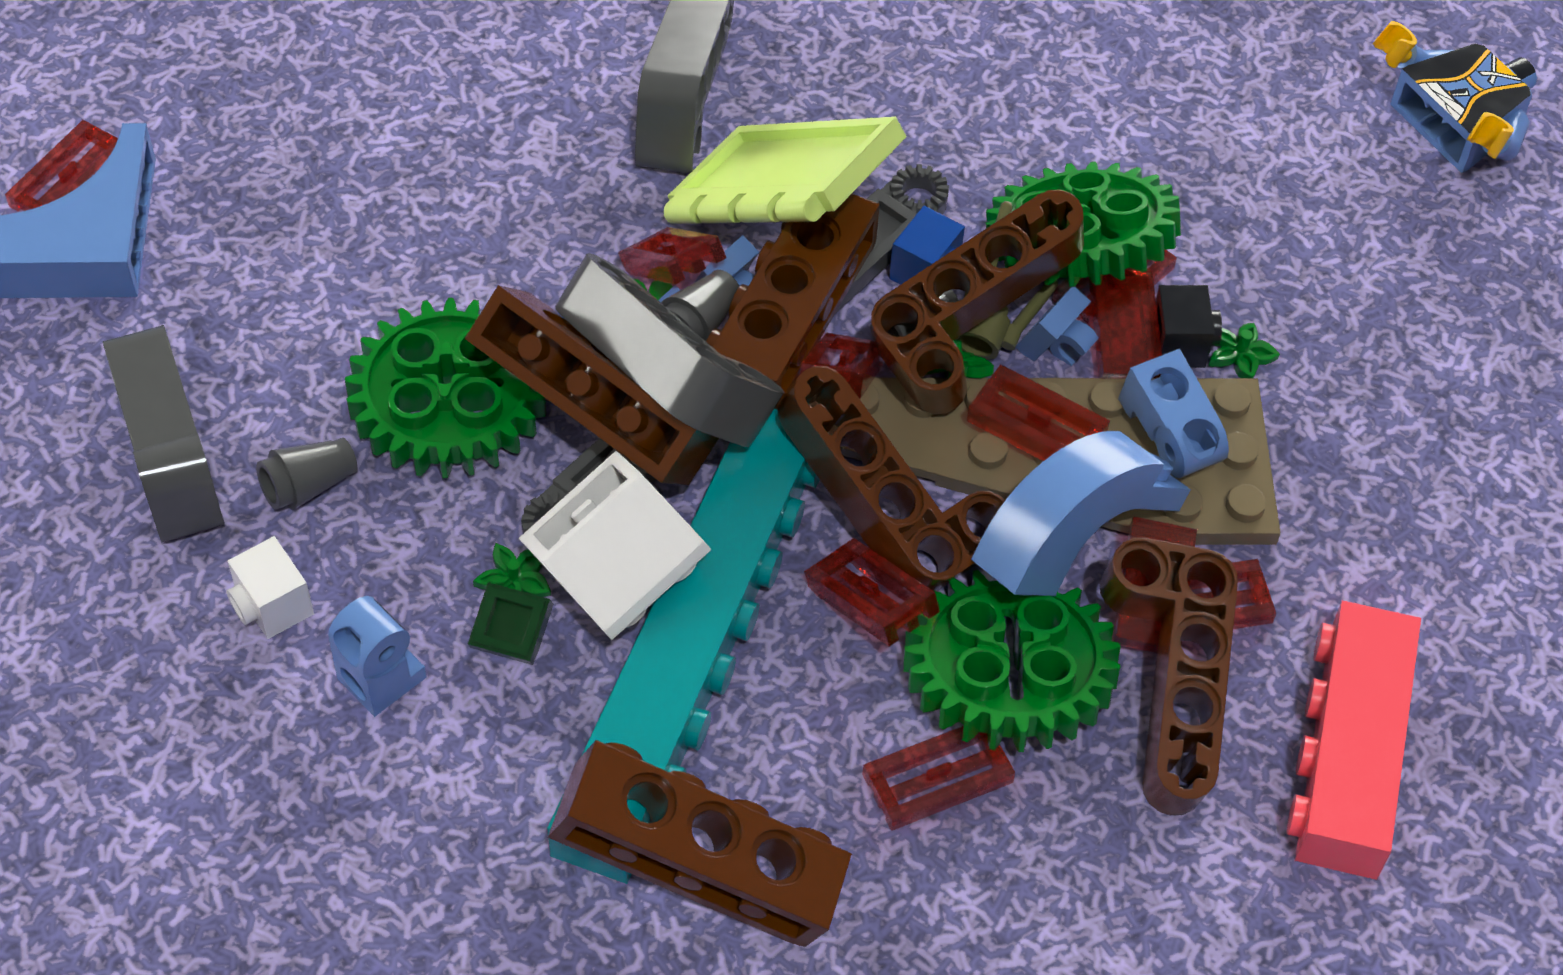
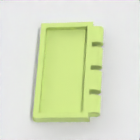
[664,117,907,224]

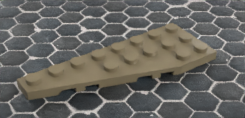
[809,377,1281,545]

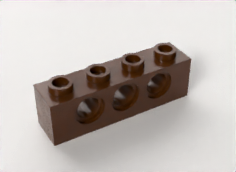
[706,194,880,410]
[465,285,719,485]
[548,740,852,947]

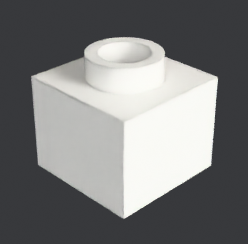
[226,536,314,639]

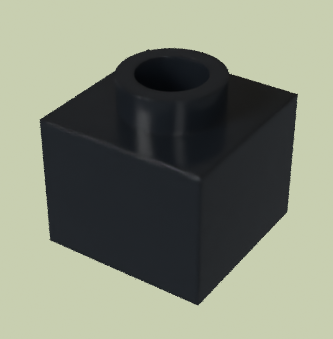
[1151,285,1222,368]

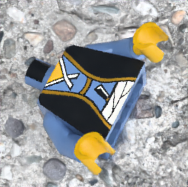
[1372,21,1537,173]

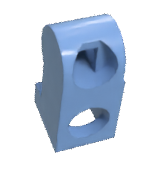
[1118,349,1229,478]
[328,596,427,717]

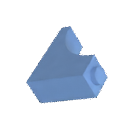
[0,123,156,298]

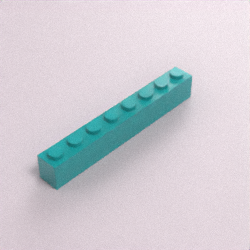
[547,409,820,884]

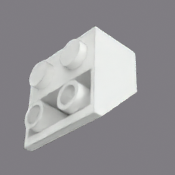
[519,451,711,640]

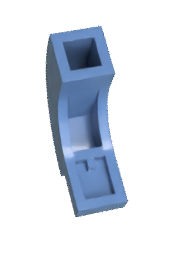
[971,431,1191,596]

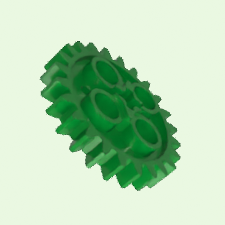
[985,161,1181,287]
[345,298,547,478]
[903,570,1121,752]

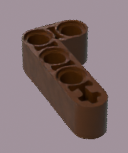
[871,189,1084,414]
[778,366,1005,597]
[1099,538,1238,816]

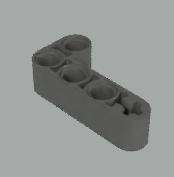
[635,0,734,174]
[555,253,784,448]
[102,325,225,543]

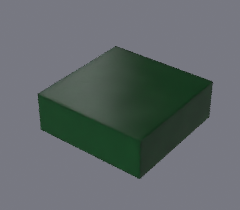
[468,582,554,665]

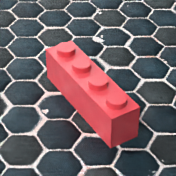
[1287,600,1421,880]

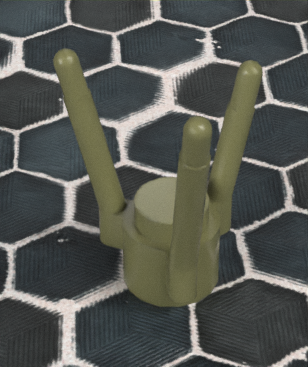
[955,201,1058,360]

